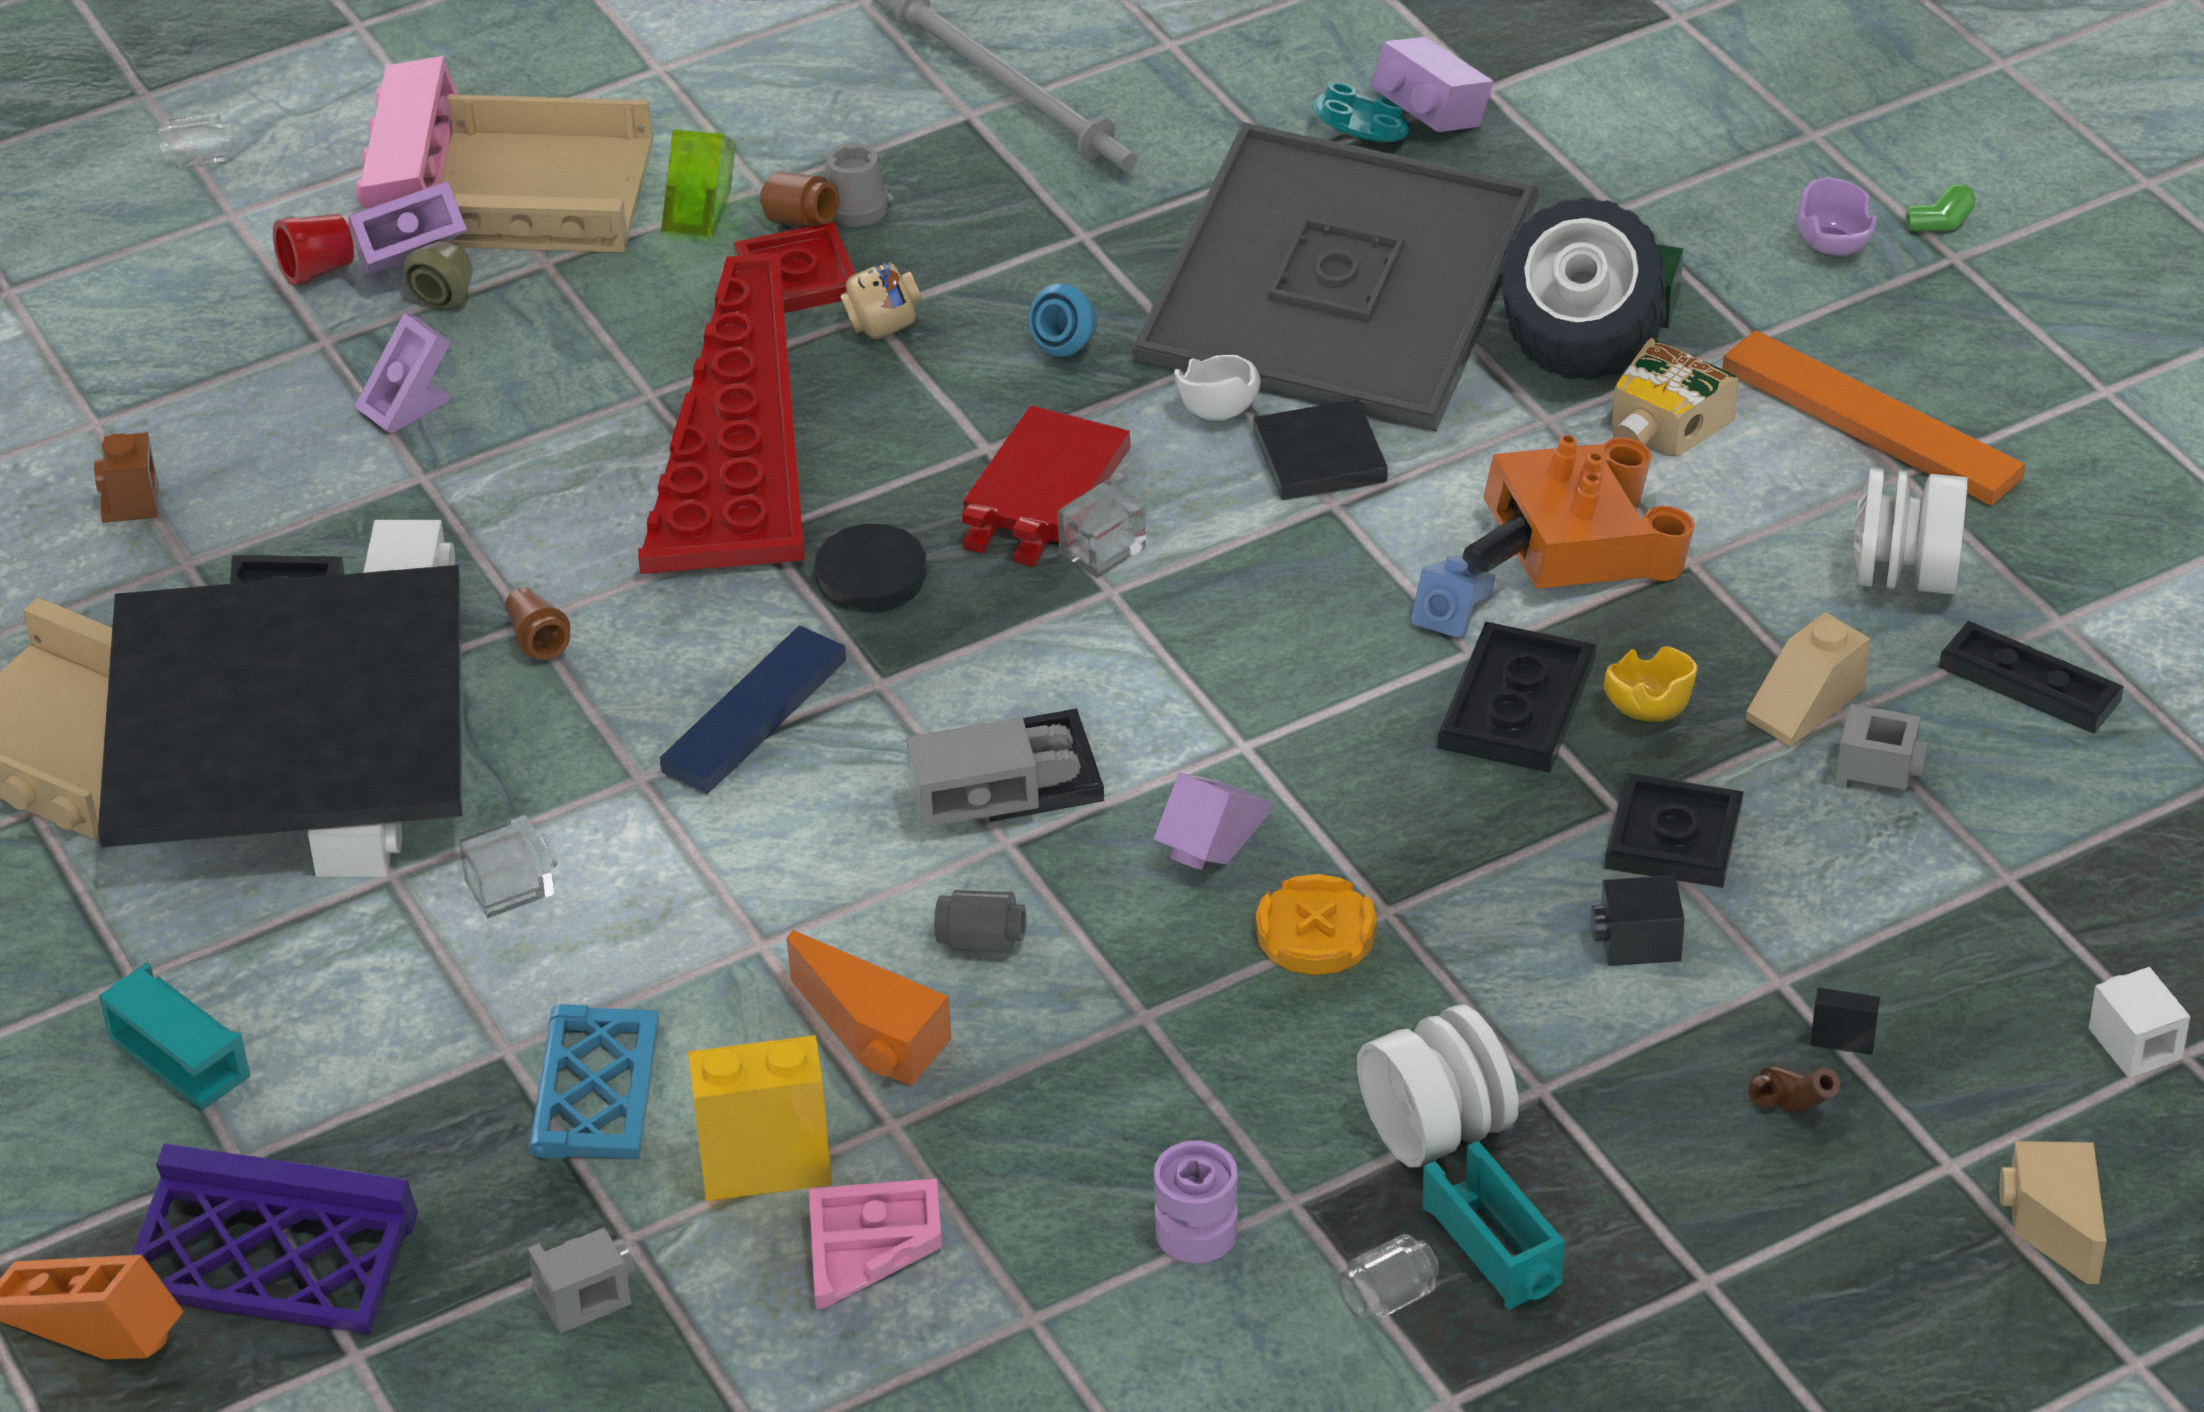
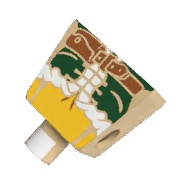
[1612,337,1739,456]

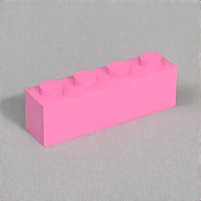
[356,56,458,209]

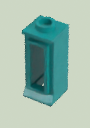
[98,962,250,1111]
[1423,1141,1565,1310]

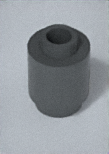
[934,890,1027,953]

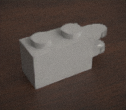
[906,718,1081,828]

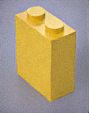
[688,1035,832,1202]

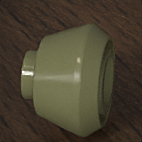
[404,241,473,309]

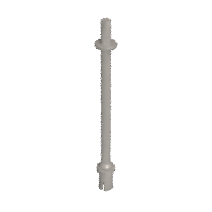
[874,0,1138,171]

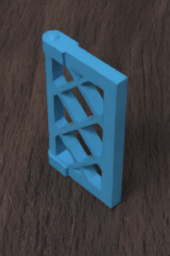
[528,1004,659,1159]

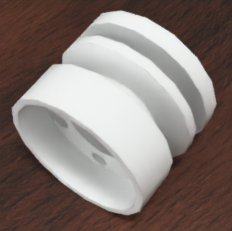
[1852,468,1968,595]
[1357,1004,1519,1167]

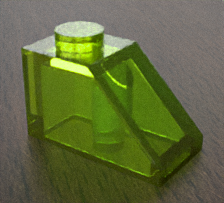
[661,129,736,237]

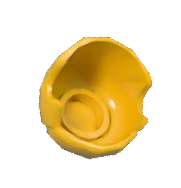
[1603,646,1698,722]

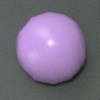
[1796,177,1877,257]

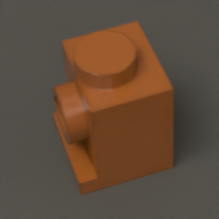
[94,432,159,523]

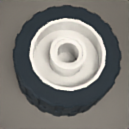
[1500,197,1667,380]

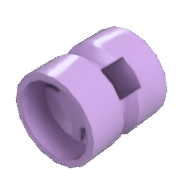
[1154,1141,1238,1263]

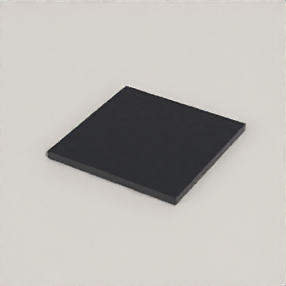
[98,565,463,848]

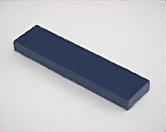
[659,625,846,794]

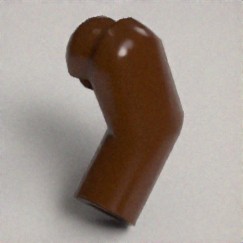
[1748,1066,1840,1112]

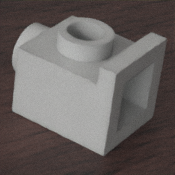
[1835,704,1928,790]
[527,1228,635,1334]

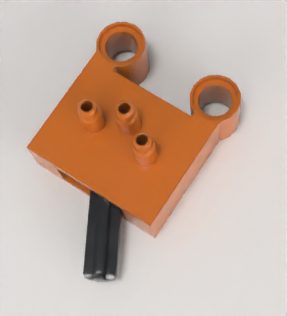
[1462,435,1695,589]

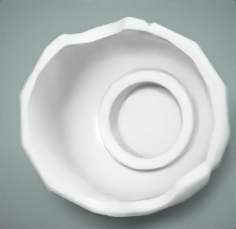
[1174,355,1261,421]

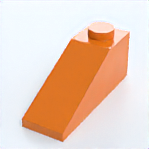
[786,930,951,1086]
[0,1255,184,1360]

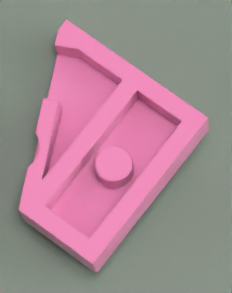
[809,1178,942,1309]

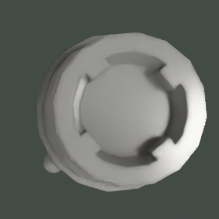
[825,142,893,228]

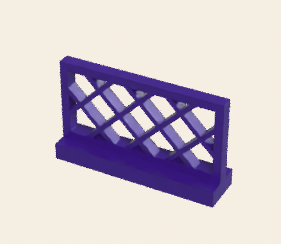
[131,1143,418,1334]

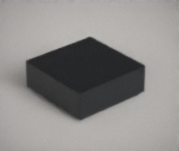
[1810,987,1880,1055]

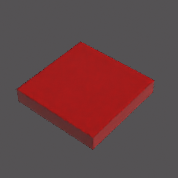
[734,222,856,313]

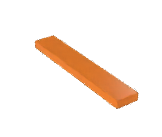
[1722,330,2025,506]

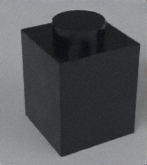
[1591,875,1685,966]

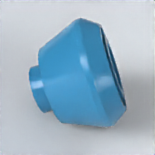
[1028,284,1098,357]

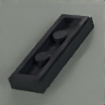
[1939,620,2124,734]

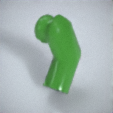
[1906,183,1976,232]

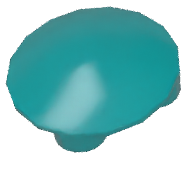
[1312,82,1410,142]

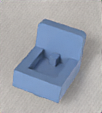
[1411,556,1496,638]

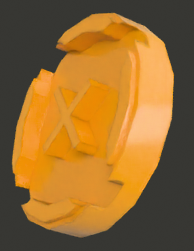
[1255,874,1377,975]

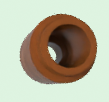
[760,171,839,227]

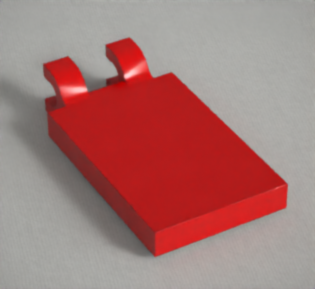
[962,405,1130,567]

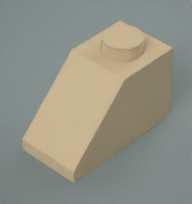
[1746,612,1871,747]
[1999,1141,2107,1284]

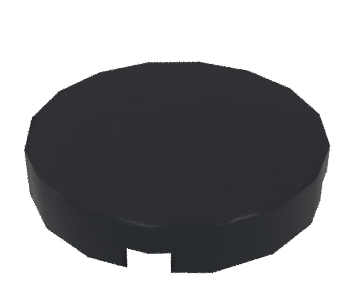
[814,523,927,612]

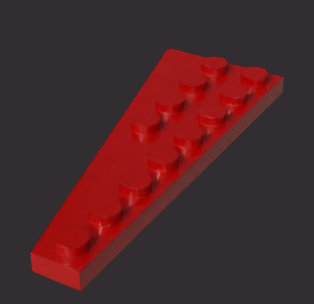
[638,252,805,574]

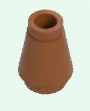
[505,587,570,660]

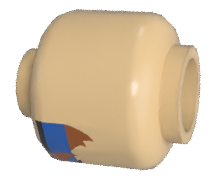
[840,262,922,340]

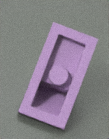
[354,313,451,433]

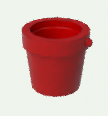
[272,213,354,286]

